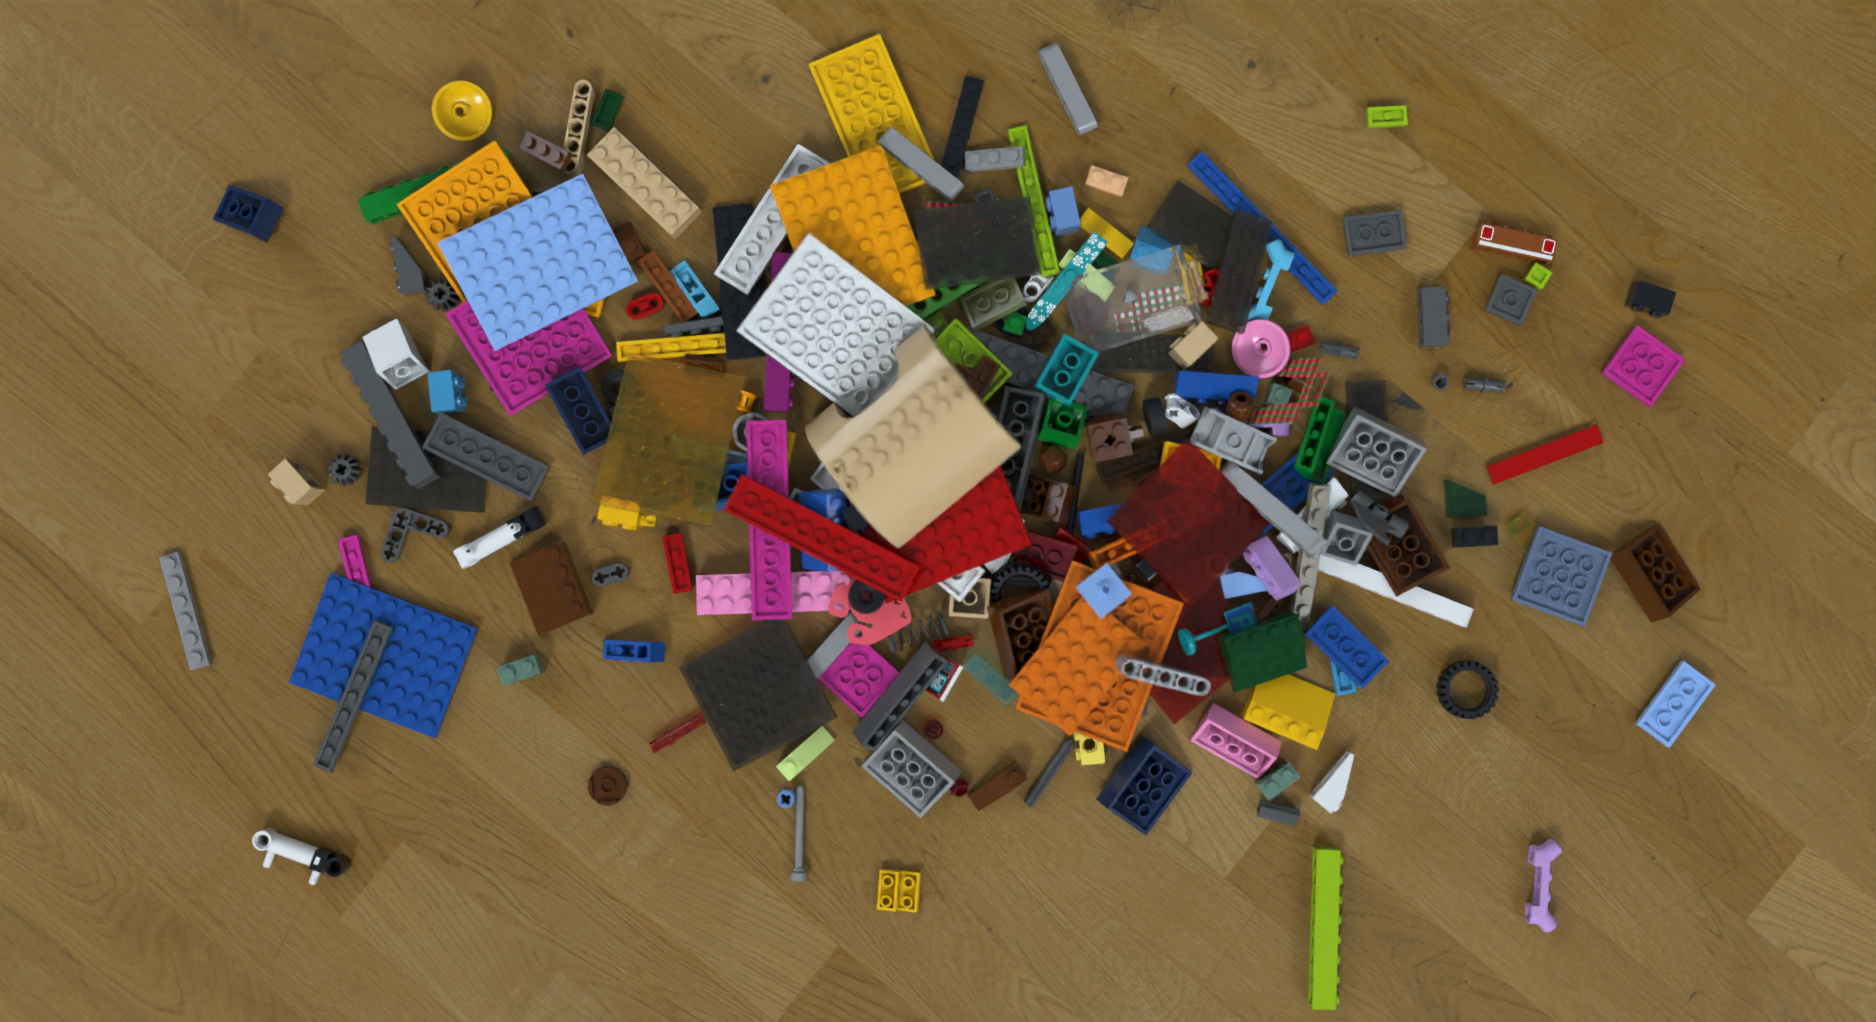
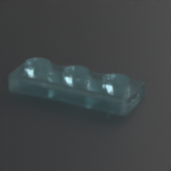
[963,653,1018,707]

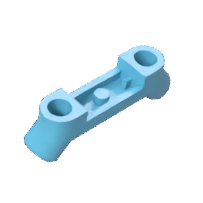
[1238,239,1295,325]

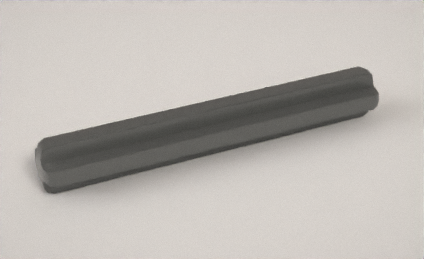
[1024,739,1075,807]

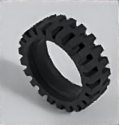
[991,561,1049,603]
[1436,660,1499,719]

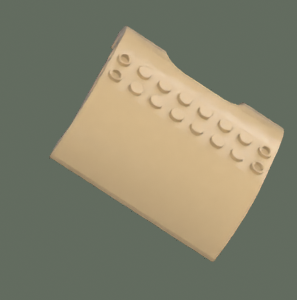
[805,324,1022,548]

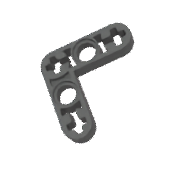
[381,508,451,562]

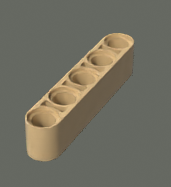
[563,80,596,178]

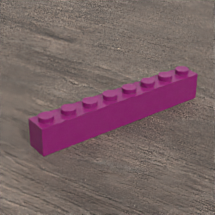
[764,253,795,413]

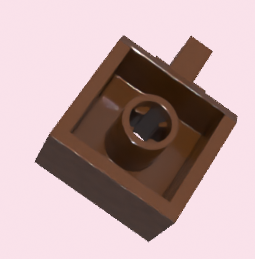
[1085,412,1144,463]

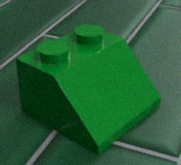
[1038,397,1088,450]

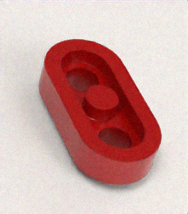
[625,293,664,320]

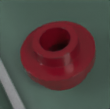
[949,779,969,797]

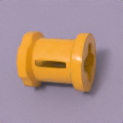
[735,390,758,413]

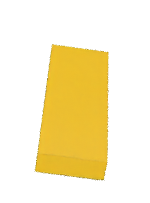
[1080,207,1134,260]

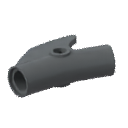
[1350,491,1409,545]

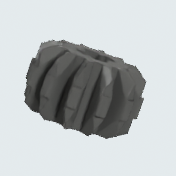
[425,278,459,312]
[326,453,362,486]

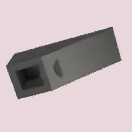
[390,235,430,296]

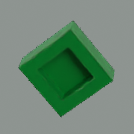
[1003,312,1027,336]

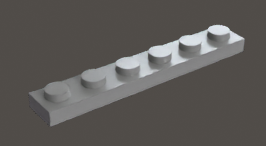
[159,552,212,670]

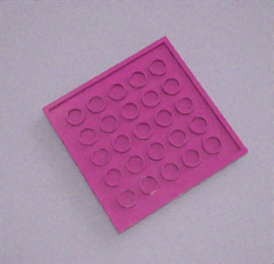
[445,301,612,416]

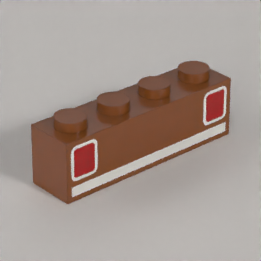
[1471,221,1558,266]

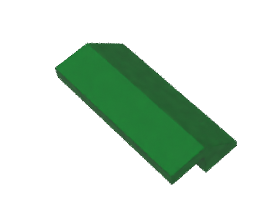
[1294,396,1346,484]

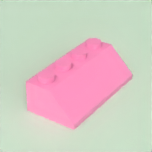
[1190,703,1282,779]

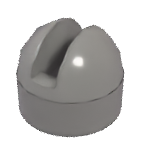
[1122,288,1138,304]

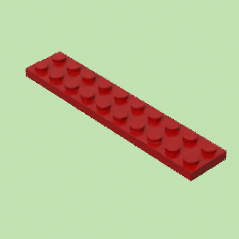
[724,474,920,602]

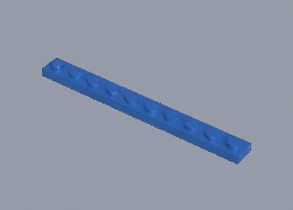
[1187,151,1337,305]

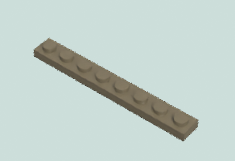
[1290,484,1331,638]

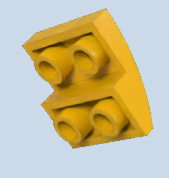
[877,869,922,913]

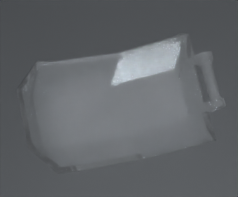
[1066,244,1209,352]

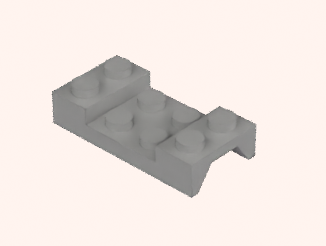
[1189,407,1277,474]

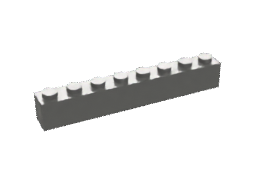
[340,341,440,489]

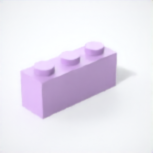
[1243,536,1301,601]

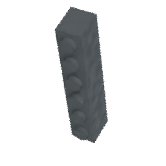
[852,641,948,753]

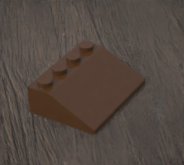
[1367,499,1451,597]
[1611,523,1701,623]
[510,541,593,636]
[987,589,1053,681]

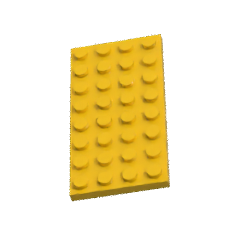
[808,34,934,195]

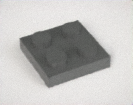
[1484,274,1537,326]

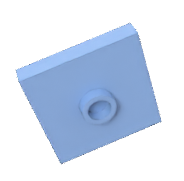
[1076,563,1132,619]

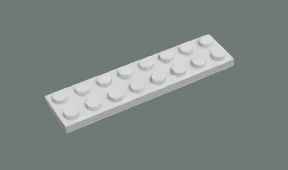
[714,144,831,295]

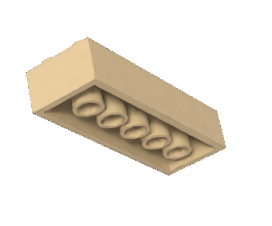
[587,127,702,240]

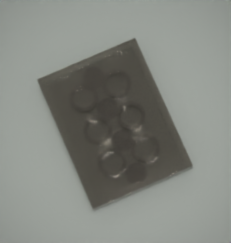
[1147,180,1242,269]

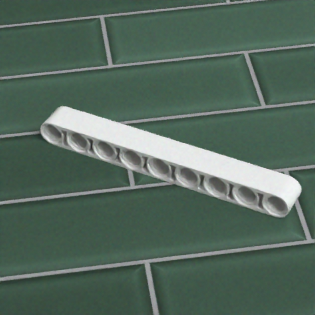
[1318,555,1474,628]

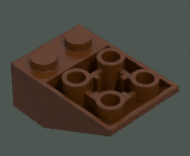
[1020,475,1077,525]

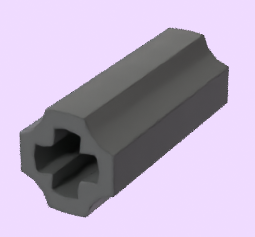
[1257,800,1300,826]

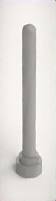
[791,785,807,881]

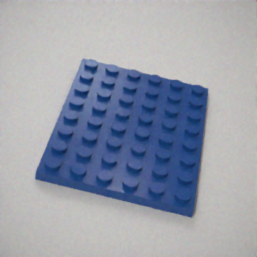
[289,573,478,738]

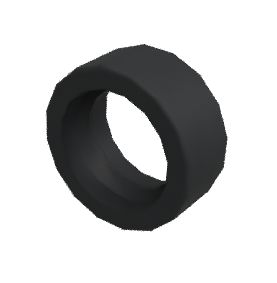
[1142,397,1167,436]

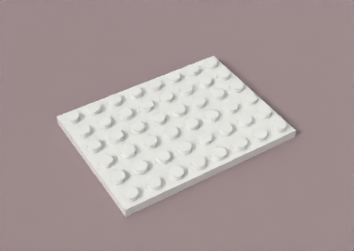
[737,233,936,417]

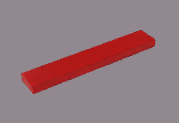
[1486,425,1604,485]

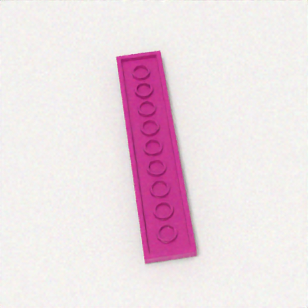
[746,420,793,620]

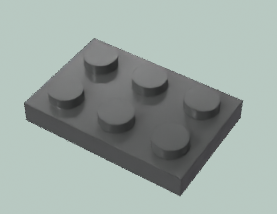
[1342,209,1407,257]

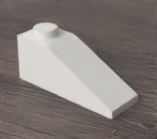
[1309,751,1354,813]

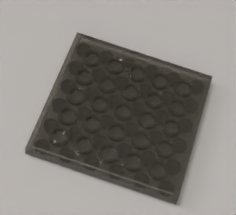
[679,619,837,771]

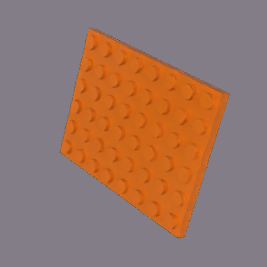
[1015,560,1184,752]

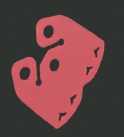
[828,576,911,645]

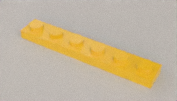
[616,333,726,362]

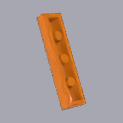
[1088,521,1167,570]

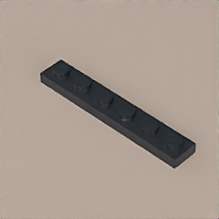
[941,75,984,179]

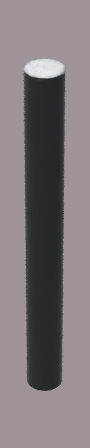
[1066,455,1084,533]

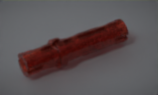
[649,713,706,753]

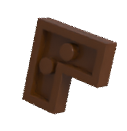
[955,356,1001,400]

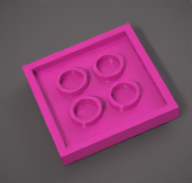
[1601,325,1685,407]
[818,635,900,718]

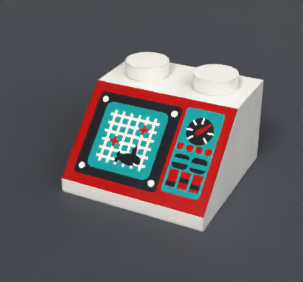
[926,653,963,702]

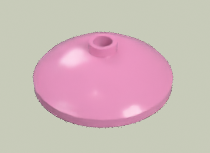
[1232,319,1291,378]

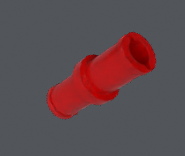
[934,634,975,651]

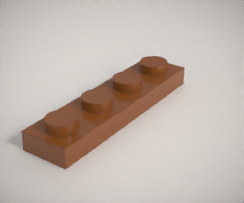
[638,250,699,323]

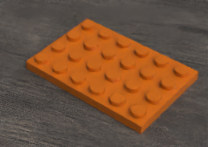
[1008,596,1146,736]

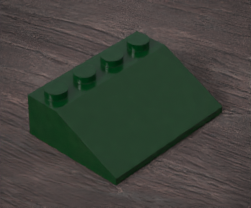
[1217,611,1307,693]

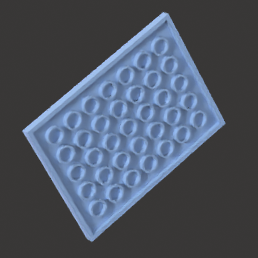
[438,174,638,351]

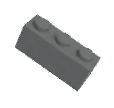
[1416,286,1450,348]

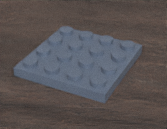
[1510,526,1612,627]

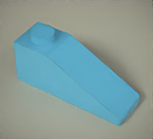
[669,260,720,319]

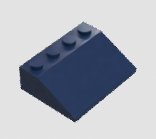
[1096,736,1193,835]

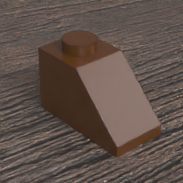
[613,221,647,265]

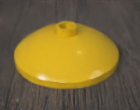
[432,81,492,141]

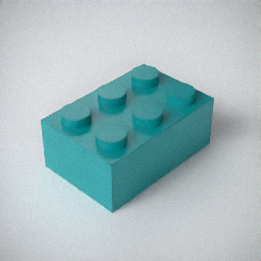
[1033,334,1099,406]

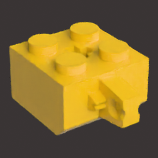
[597,496,658,531]

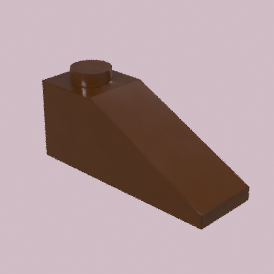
[968,761,1028,811]

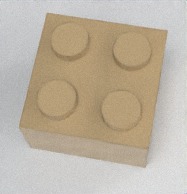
[1168,322,1219,370]
[267,459,325,505]
[949,578,992,619]

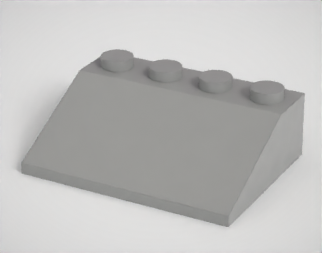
[1326,406,1427,497]
[861,720,962,818]

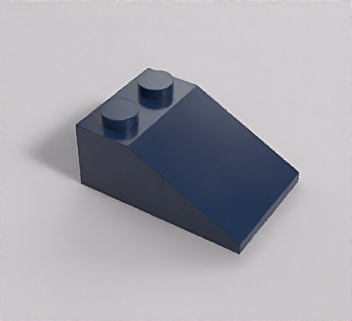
[213,185,284,243]

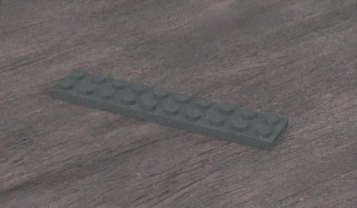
[948,321,1134,416]

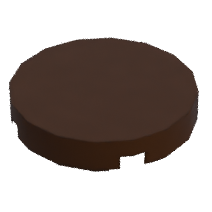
[588,766,628,806]

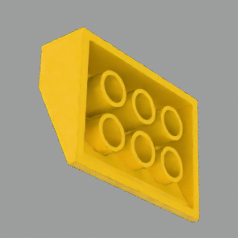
[1240,674,1335,750]

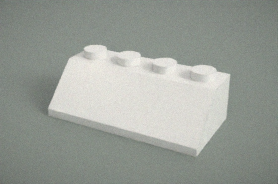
[1275,477,1349,554]

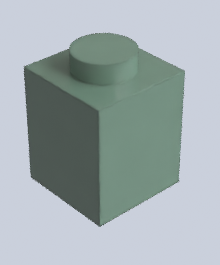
[1263,383,1292,406]

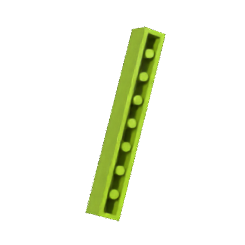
[1308,846,1343,1010]

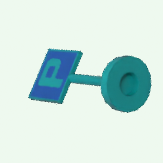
[1178,603,1257,656]

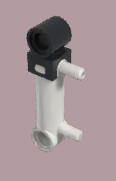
[453,506,547,569]
[252,828,351,885]

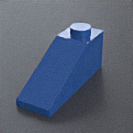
[603,640,665,662]

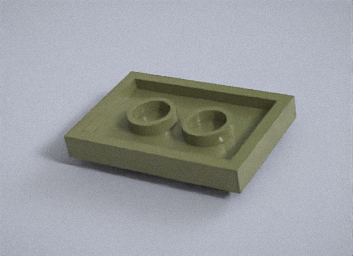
[960,271,1027,330]

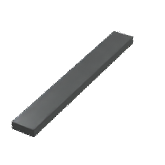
[313,619,394,773]

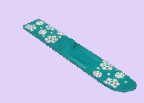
[1026,231,1108,331]

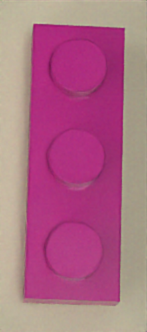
[338,535,372,587]

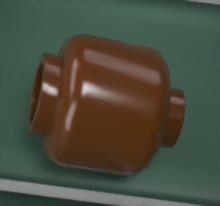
[1226,392,1254,421]
[1038,444,1067,473]

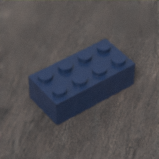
[544,366,618,455]

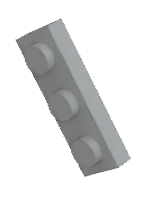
[965,146,1024,173]

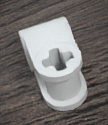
[1022,267,1056,302]
[1164,393,1200,429]

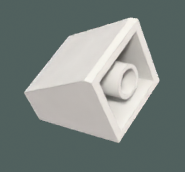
[363,318,430,390]

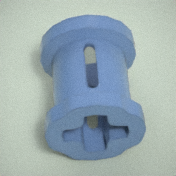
[777,788,796,808]

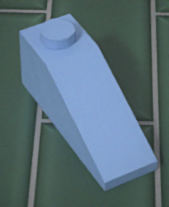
[1218,569,1267,599]

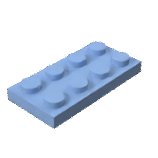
[1635,661,1716,748]

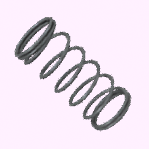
[887,612,949,653]

